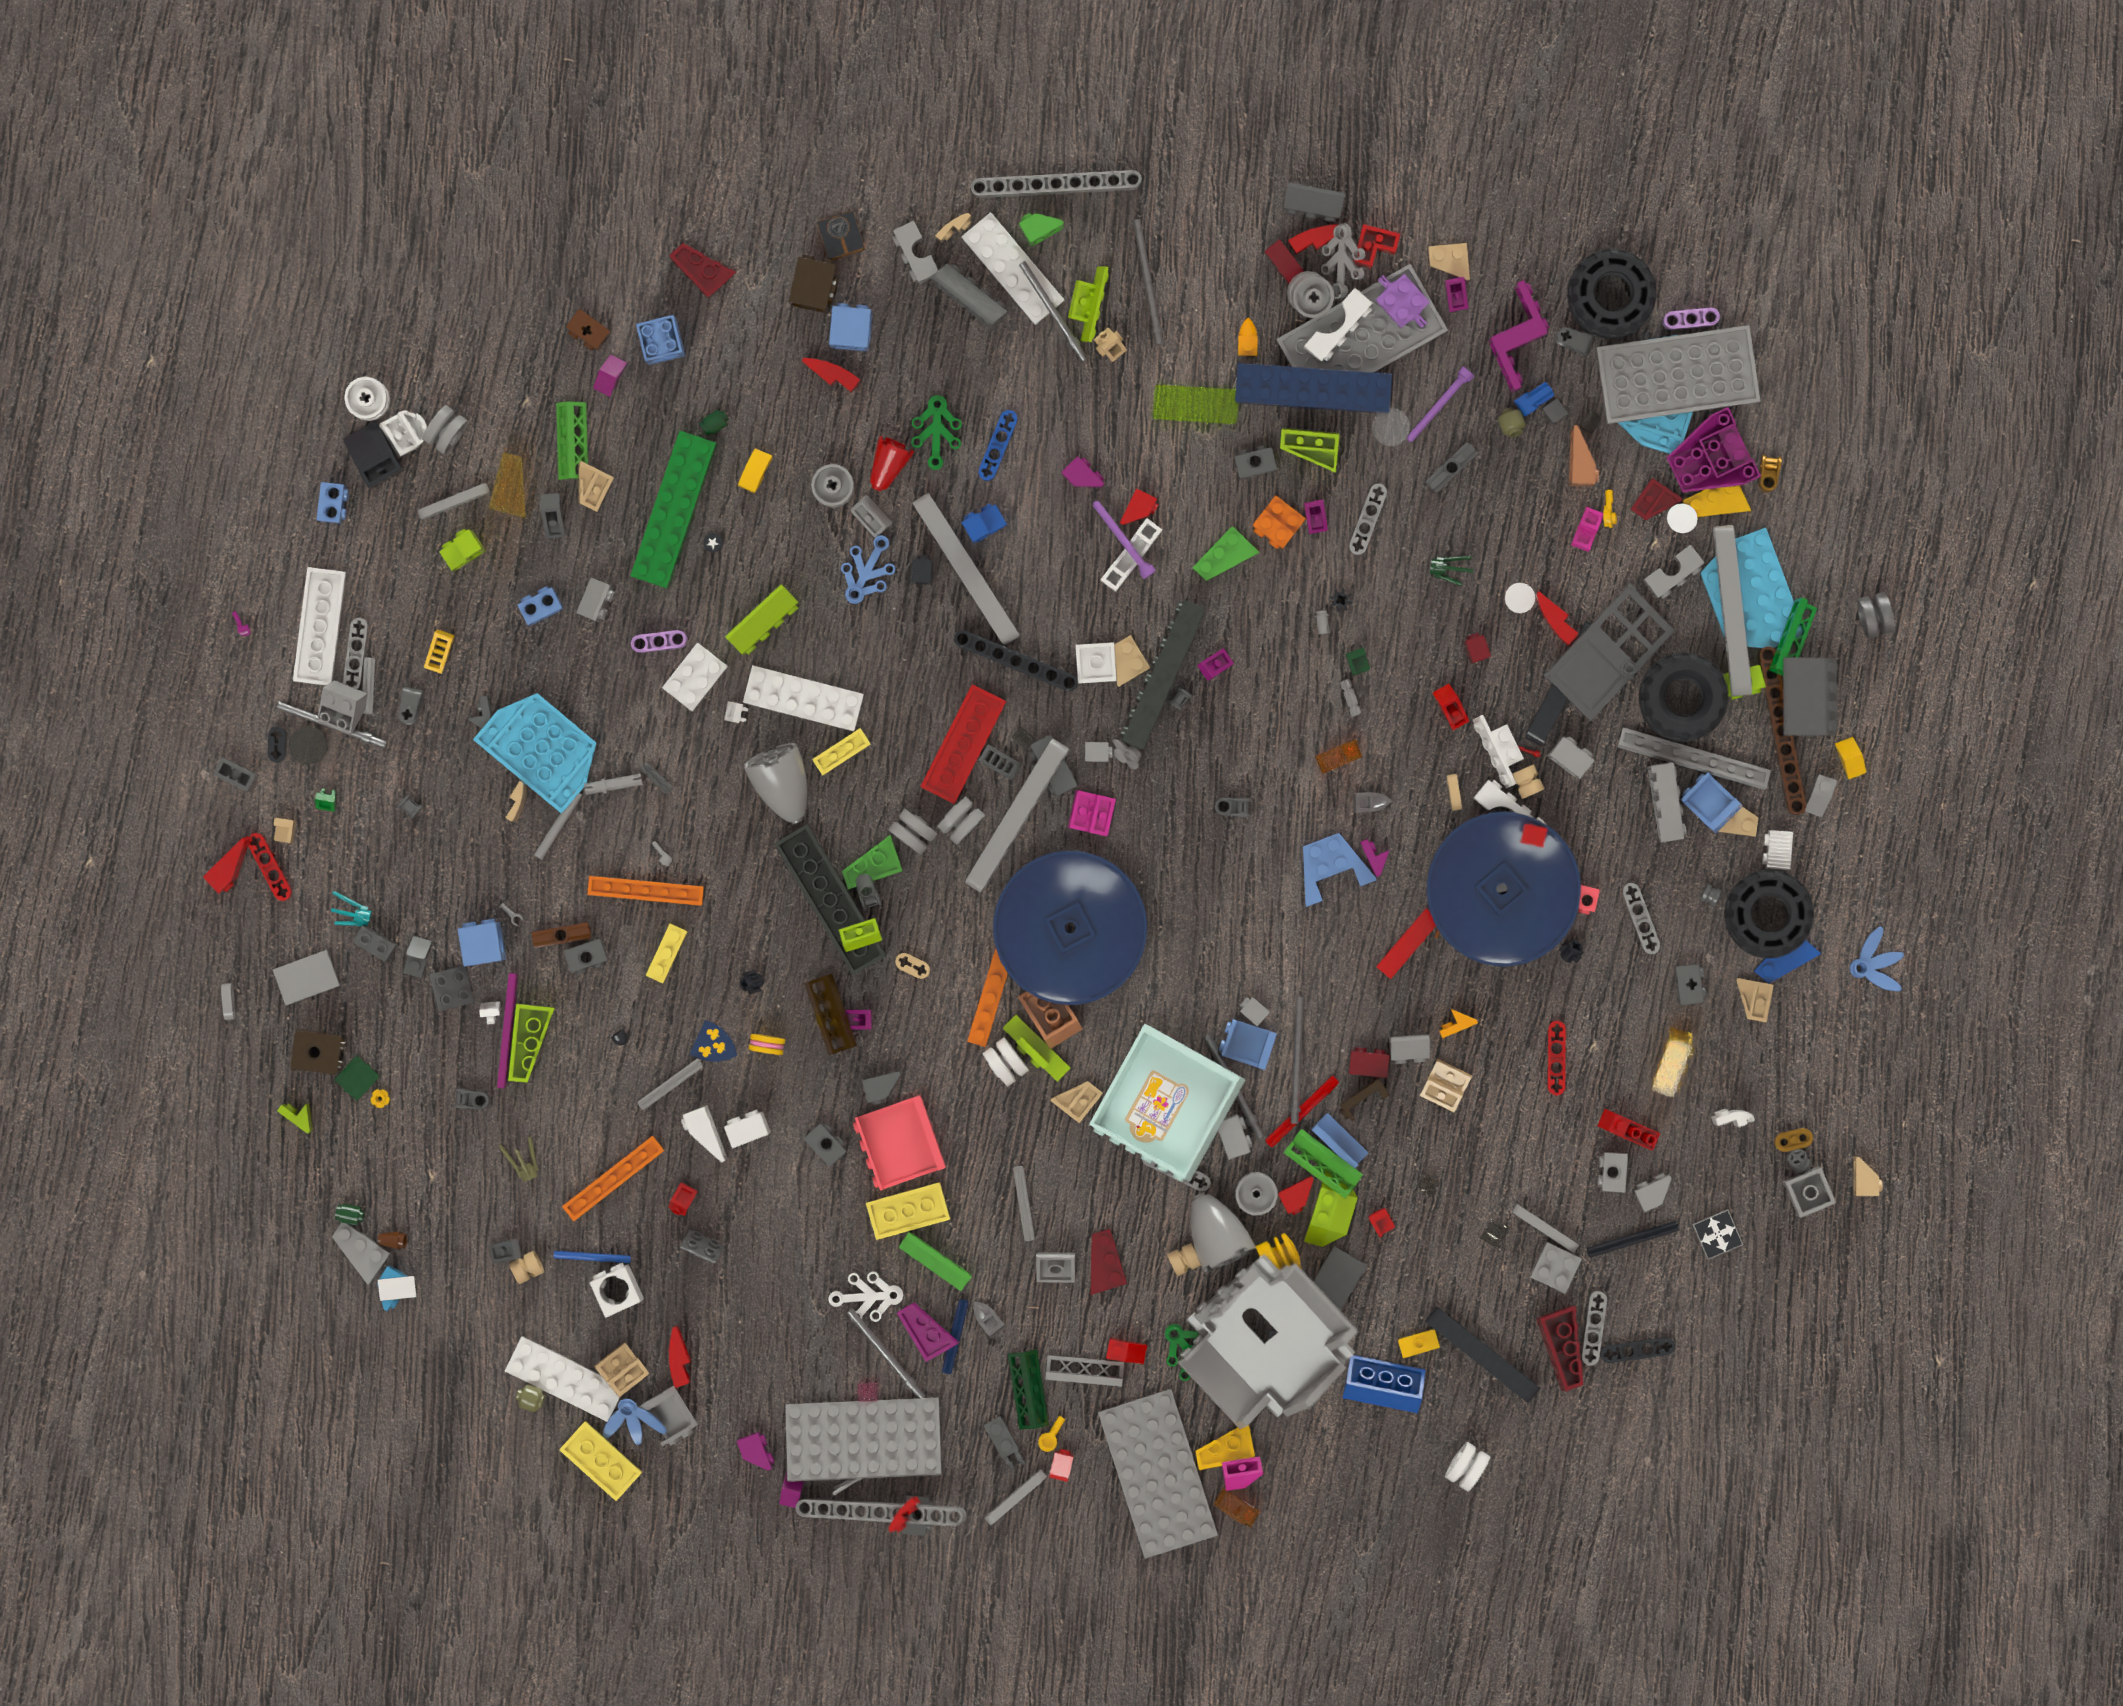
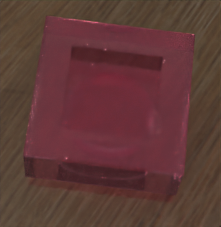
[858,1383,878,1402]

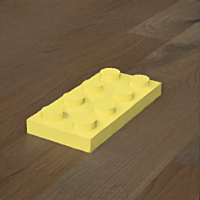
[866,1182,950,1240]
[560,1421,642,1501]

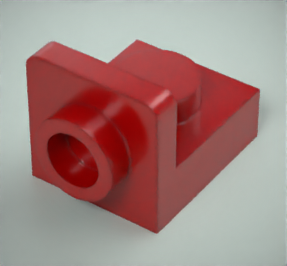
[668,1183,698,1216]

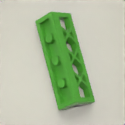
[556,402,588,480]
[1284,1129,1363,1199]
[899,1231,972,1291]

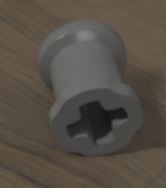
[1168,686,1193,712]
[397,795,423,819]

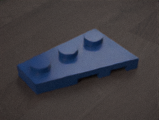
[1754,940,1821,984]

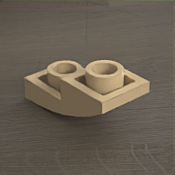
[935,213,972,243]

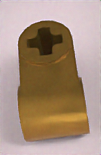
[1758,454,1782,493]

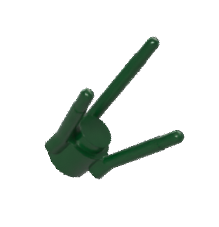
[1430,556,1474,586]

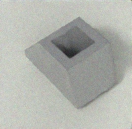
[1633,1173,1671,1212]

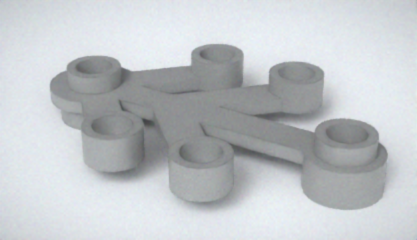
[1321,223,1365,299]

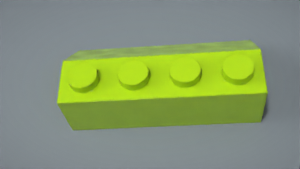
[725,584,799,655]

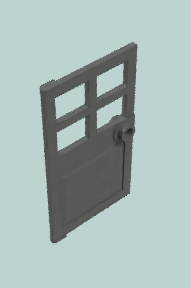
[1543,583,1675,721]

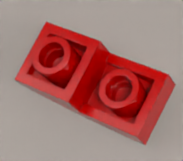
[888,1496,921,1533]

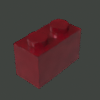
[1463,633,1491,664]
[1348,1047,1390,1078]

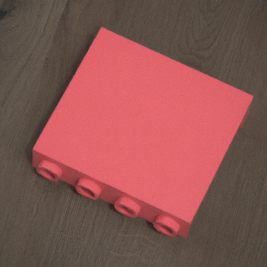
[853,1095,946,1191]

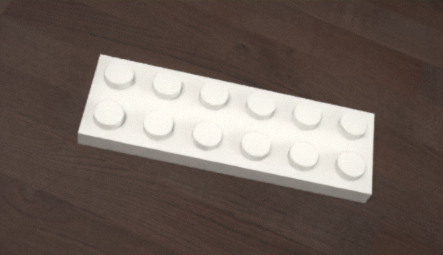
[961,212,1065,325]
[293,567,346,685]
[743,665,864,731]
[505,1336,621,1421]

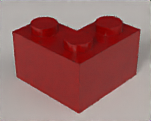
[1353,224,1400,269]

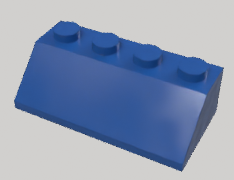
[1342,1355,1426,1413]

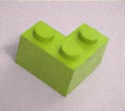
[439,529,486,572]

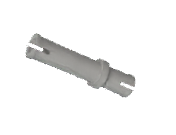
[584,773,643,795]

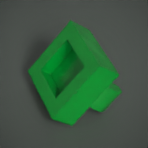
[315,788,336,812]

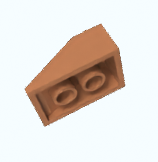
[1569,425,1599,487]
[1018,991,1082,1049]

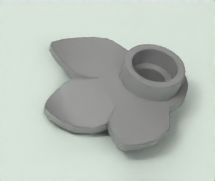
[1113,739,1141,770]

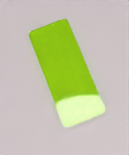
[1153,385,1238,424]

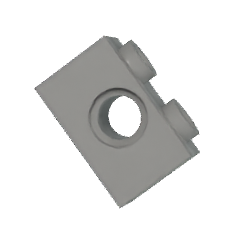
[1598,1152,1628,1193]

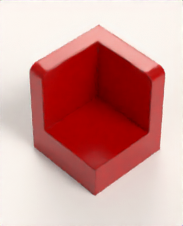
[1519,824,1547,848]
[1368,1207,1395,1237]

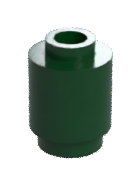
[700,409,729,436]
[335,1204,364,1226]

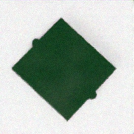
[334,1055,380,1101]

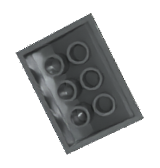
[931,264,1008,331]
[1783,658,1838,736]

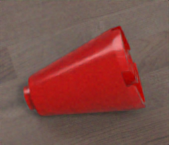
[869,436,914,492]

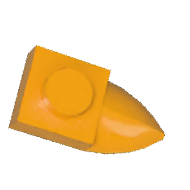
[1238,318,1258,356]

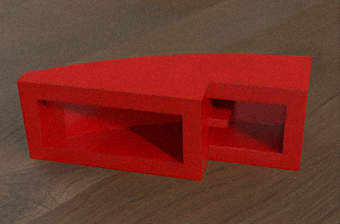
[1287,224,1339,255]
[801,358,861,393]
[1535,591,1579,646]
[669,1325,691,1388]

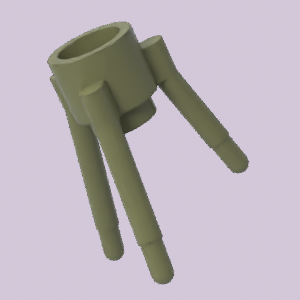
[499,1137,539,1182]

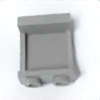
[638,1386,698,1446]

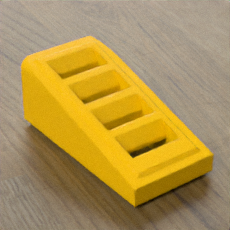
[424,630,455,674]

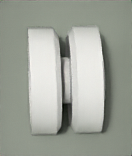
[344,377,390,421]
[982,1037,1029,1087]
[1445,1442,1490,1492]

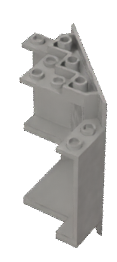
[1178,1254,1358,1429]

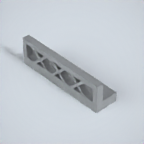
[1045,1355,1124,1387]

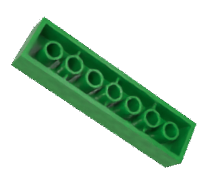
[630,430,718,589]

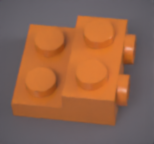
[1252,495,1306,549]

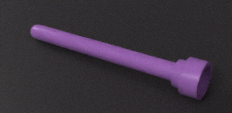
[1407,366,1474,442]
[1093,501,1156,580]

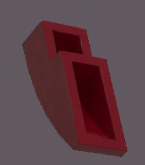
[1264,239,1304,285]

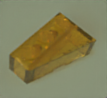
[488,452,526,518]
[1651,1027,1695,1098]

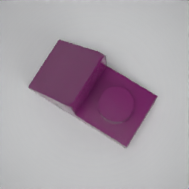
[1197,648,1234,681]
[1360,839,1390,877]

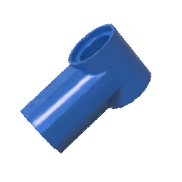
[1514,382,1555,417]

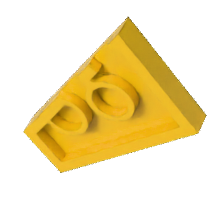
[1682,485,1751,517]
[1195,1425,1255,1470]

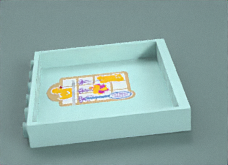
[1089,1024,1245,1182]

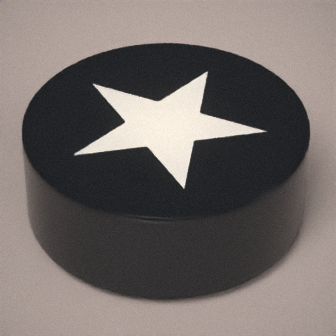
[703,533,723,553]

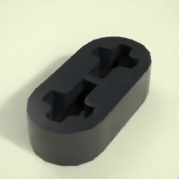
[268,726,287,763]

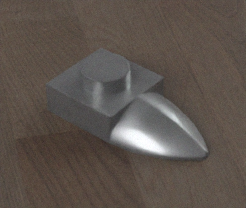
[1353,792,1391,813]
[973,1301,1006,1338]

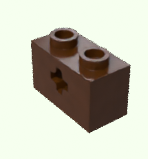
[566,309,612,351]

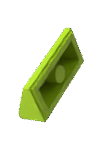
[839,918,882,952]

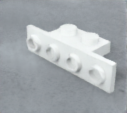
[1473,715,1524,788]

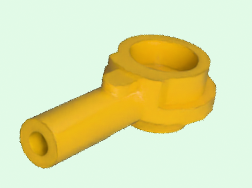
[1603,490,1617,528]
[1038,1416,1066,1452]

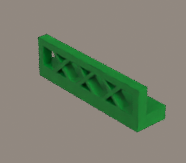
[1769,597,1817,676]

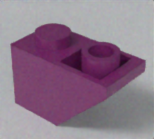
[1061,456,1104,488]
[737,1431,775,1470]

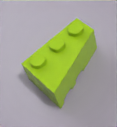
[1280,428,1339,473]

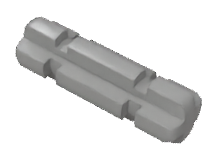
[1340,679,1361,716]

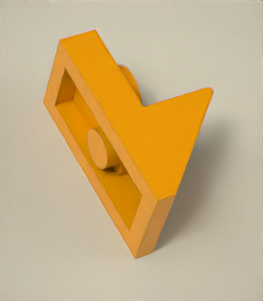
[1439,1009,1478,1038]

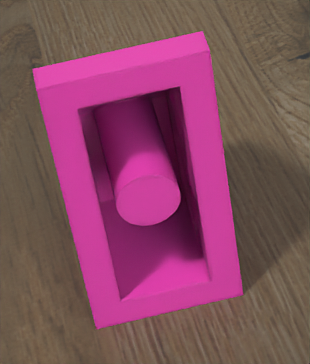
[1222,1456,1263,1491]

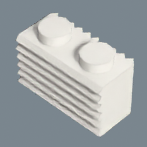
[1762,830,1793,870]

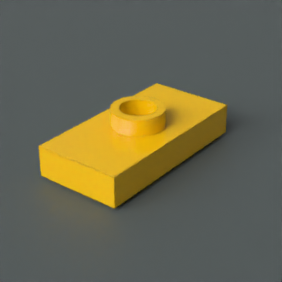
[1397,1329,1440,1358]

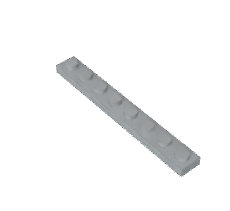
[1617,727,1771,790]

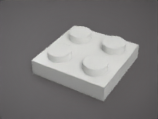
[1076,642,1116,684]

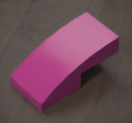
[1571,507,1603,552]

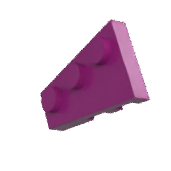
[897,1302,959,1362]

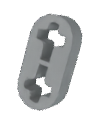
[221,983,236,1020]

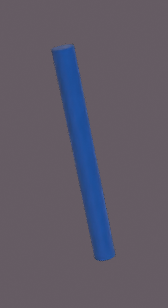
[554,1251,631,1263]

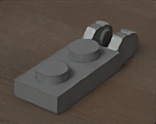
[983,1416,1025,1471]

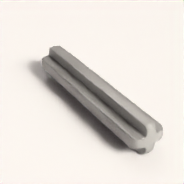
[362,657,375,714]

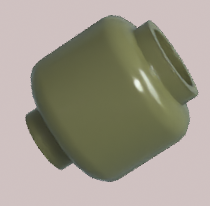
[1498,407,1526,438]
[516,1385,545,1412]

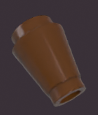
[378,1231,407,1250]

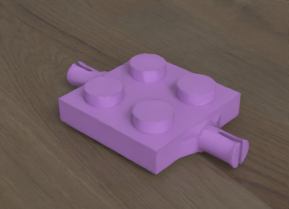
[1375,274,1430,328]

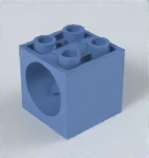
[829,303,873,351]
[636,315,686,365]
[458,919,506,966]

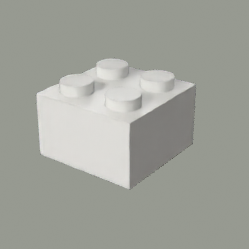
[724,1110,771,1148]

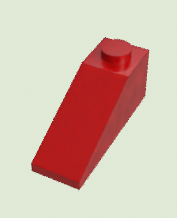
[203,836,250,894]

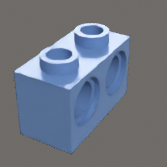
[316,482,349,524]
[518,586,564,626]

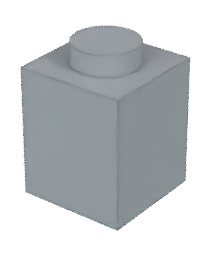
[1085,742,1112,762]
[1240,997,1270,1026]

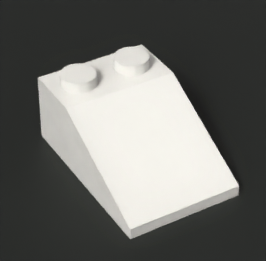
[681,1106,728,1162]

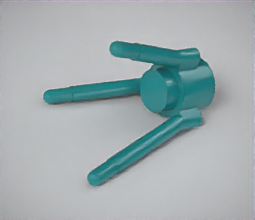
[331,891,372,927]

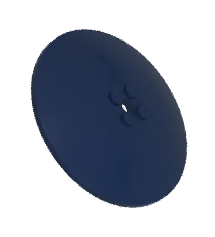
[1426,812,1581,966]
[993,851,1147,1005]

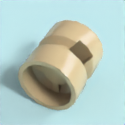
[1512,764,1544,799]
[1167,1243,1201,1277]
[509,1250,544,1284]

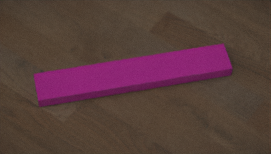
[497,973,518,1089]

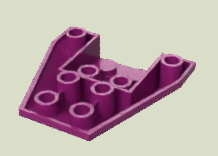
[1666,407,1761,492]

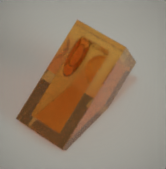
[1315,739,1363,774]
[1213,1488,1261,1528]

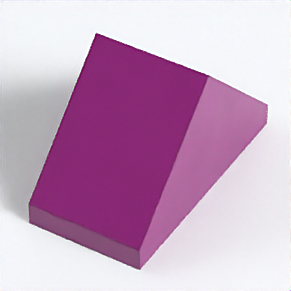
[1444,277,1469,312]
[593,354,628,397]
[1303,500,1328,534]
[845,1009,872,1030]
[779,1471,804,1508]

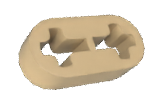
[1447,774,1462,811]
[895,953,930,979]

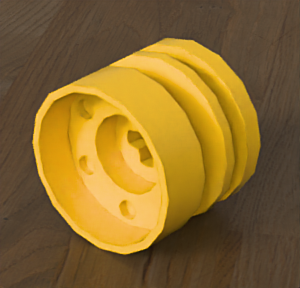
[1256,1233,1302,1270]

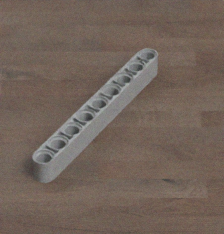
[971,170,1142,198]
[912,493,1020,646]
[1713,525,1752,696]
[965,739,1069,893]
[796,1498,967,1526]

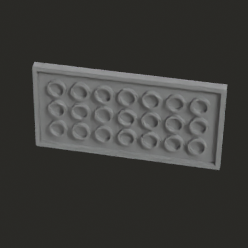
[1276,264,1448,373]
[1596,325,1760,424]
[1098,1388,1218,1559]
[786,1398,942,1482]

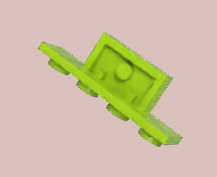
[1068,266,1109,342]
[1003,1015,1070,1082]

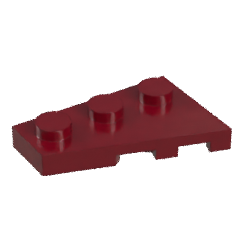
[669,243,736,299]
[1091,1229,1127,1295]

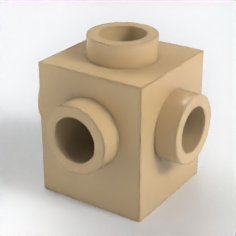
[1093,328,1127,362]

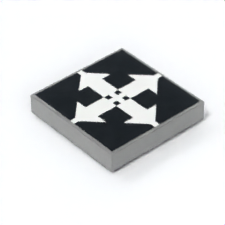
[1692,1209,1743,1260]

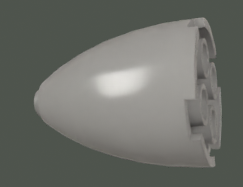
[744,743,807,824]
[1191,1192,1256,1273]

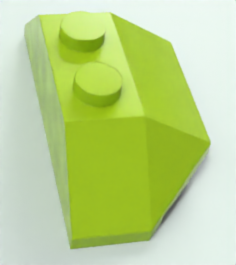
[1304,1171,1358,1247]

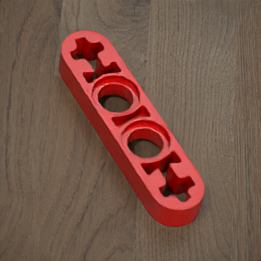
[248,833,292,901]
[1547,1020,1566,1096]

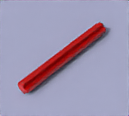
[1265,1076,1339,1147]

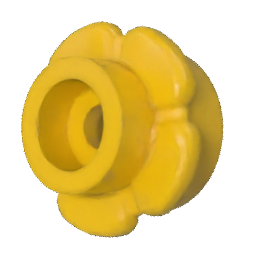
[371,1089,390,1108]

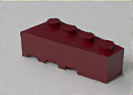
[1536,1305,1584,1392]

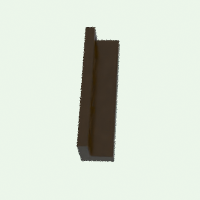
[804,974,857,1055]

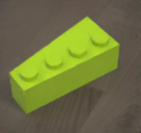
[508,1004,555,1083]

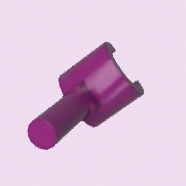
[232,611,251,637]

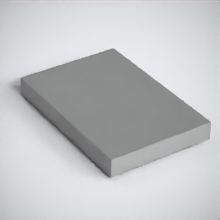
[273,950,340,1005]

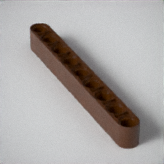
[1758,646,1806,815]

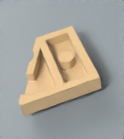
[1050,1081,1103,1123]

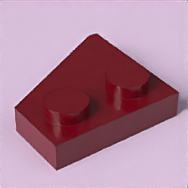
[1630,478,1683,521]

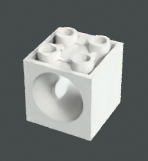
[590,1263,644,1318]

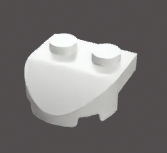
[379,411,427,458]
[1711,1109,1755,1127]

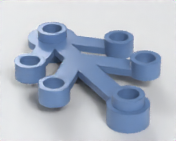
[841,535,896,604]

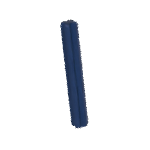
[942,1299,969,1374]

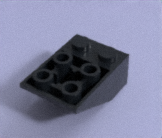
[343,421,404,490]

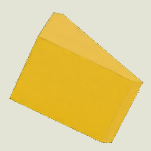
[1835,737,1867,780]

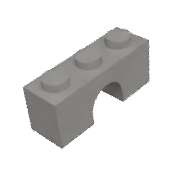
[892,221,938,284]
[1643,545,1704,599]

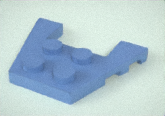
[1303,833,1376,907]

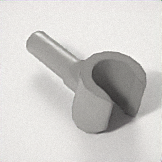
[652,841,672,866]
[500,903,523,926]

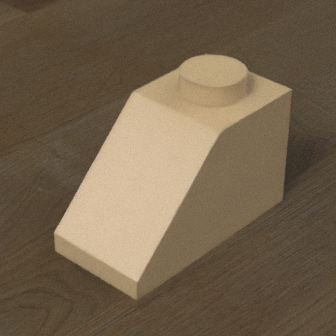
[1853,1156,1883,1196]

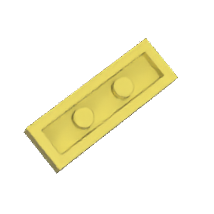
[812,728,871,775]
[645,923,688,983]

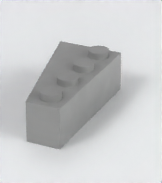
[1647,762,1686,843]

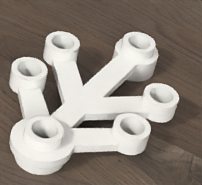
[829,1271,903,1322]

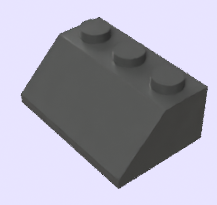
[1283,183,1345,223]

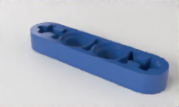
[978,410,1018,481]

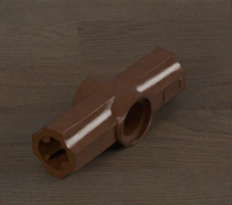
[531,922,591,948]

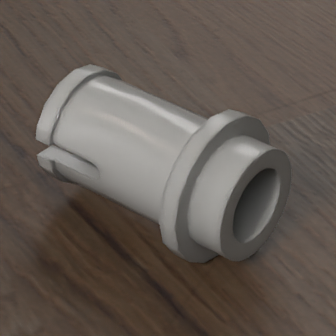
[1314,610,1330,635]

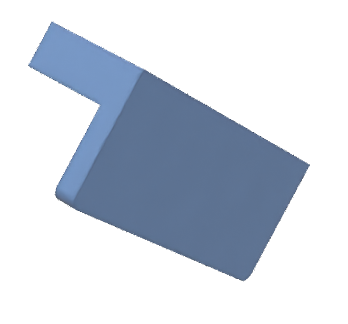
[1312,1113,1368,1168]

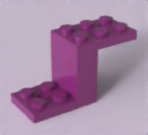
[1488,280,1549,393]

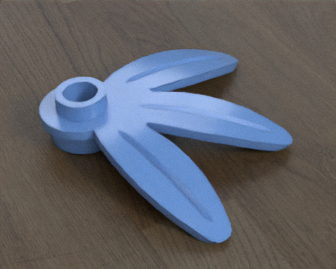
[1850,927,1904,992]
[603,1399,667,1445]

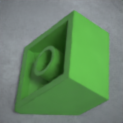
[1019,213,1064,247]

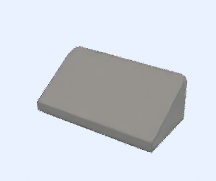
[850,495,892,538]

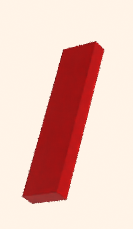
[1376,908,1436,979]

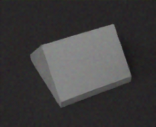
[1036,1252,1075,1283]

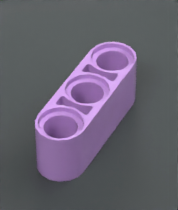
[1662,308,1720,331]
[631,630,688,653]

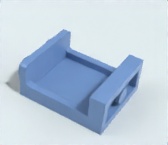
[1681,773,1743,834]
[1218,1019,1277,1070]

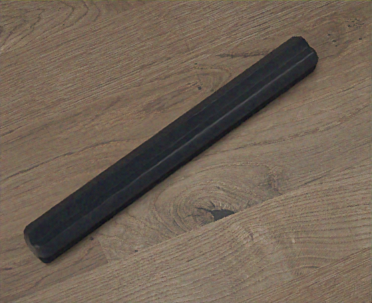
[1586,1221,1679,1258]

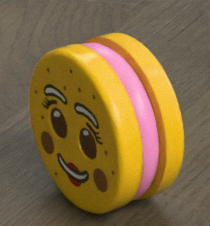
[748,1034,785,1055]

